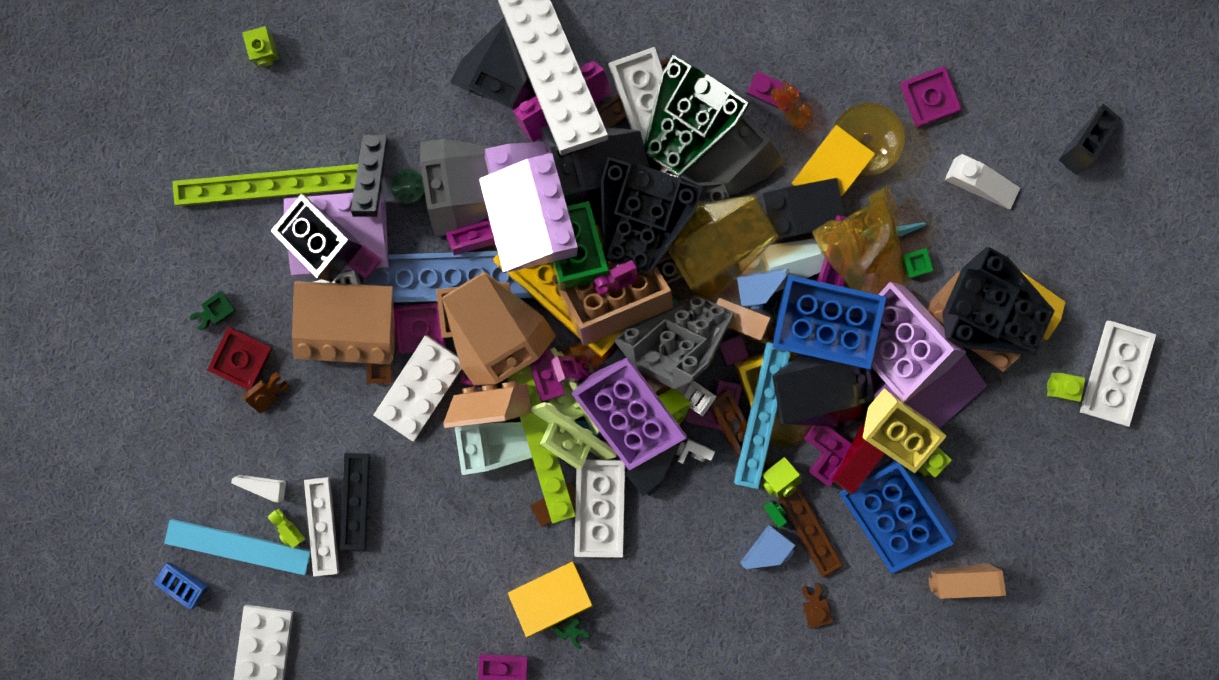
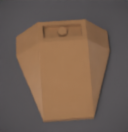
[442,272,556,385]

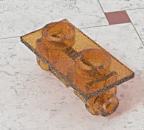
[771,79,813,130]
[565,343,613,368]

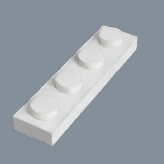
[304,477,339,576]

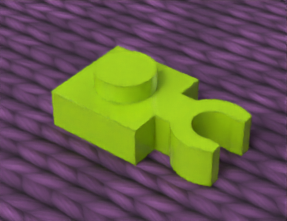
[268,509,305,549]

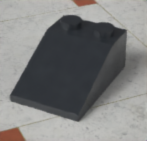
[763,178,845,242]
[271,194,363,282]

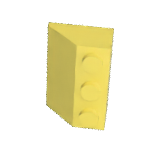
[863,388,946,473]

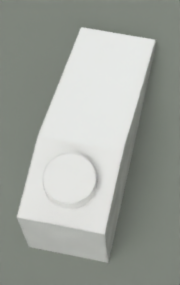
[945,154,1020,210]

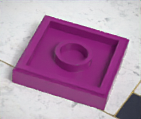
[899,66,962,128]
[394,302,446,355]

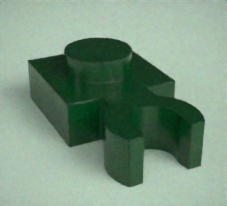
[190,291,237,331]
[550,616,591,649]

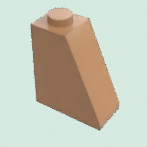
[715,298,777,345]
[929,563,1006,599]

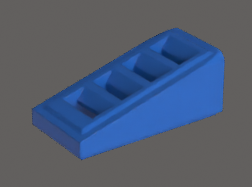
[154,562,209,610]

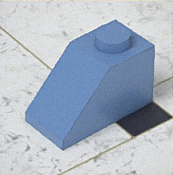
[737,268,790,309]
[740,525,795,569]

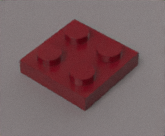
[207,327,273,390]

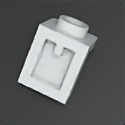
[676,438,715,464]

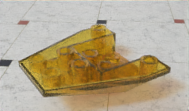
[812,186,905,295]
[668,194,778,299]

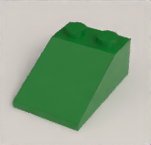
[552,201,608,290]

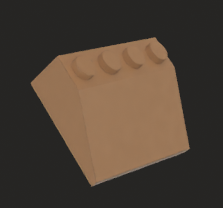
[552,260,673,346]
[292,281,396,364]

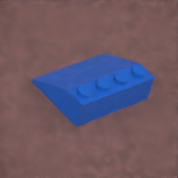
[772,275,886,370]
[839,459,958,574]

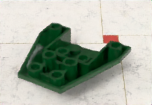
[644,55,750,177]

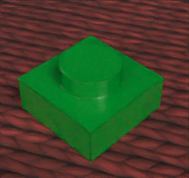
[901,248,933,278]
[762,500,787,528]

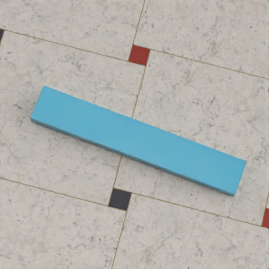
[734,342,791,489]
[164,519,311,575]

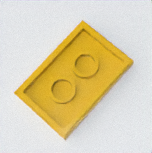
[791,125,875,197]
[508,561,593,638]

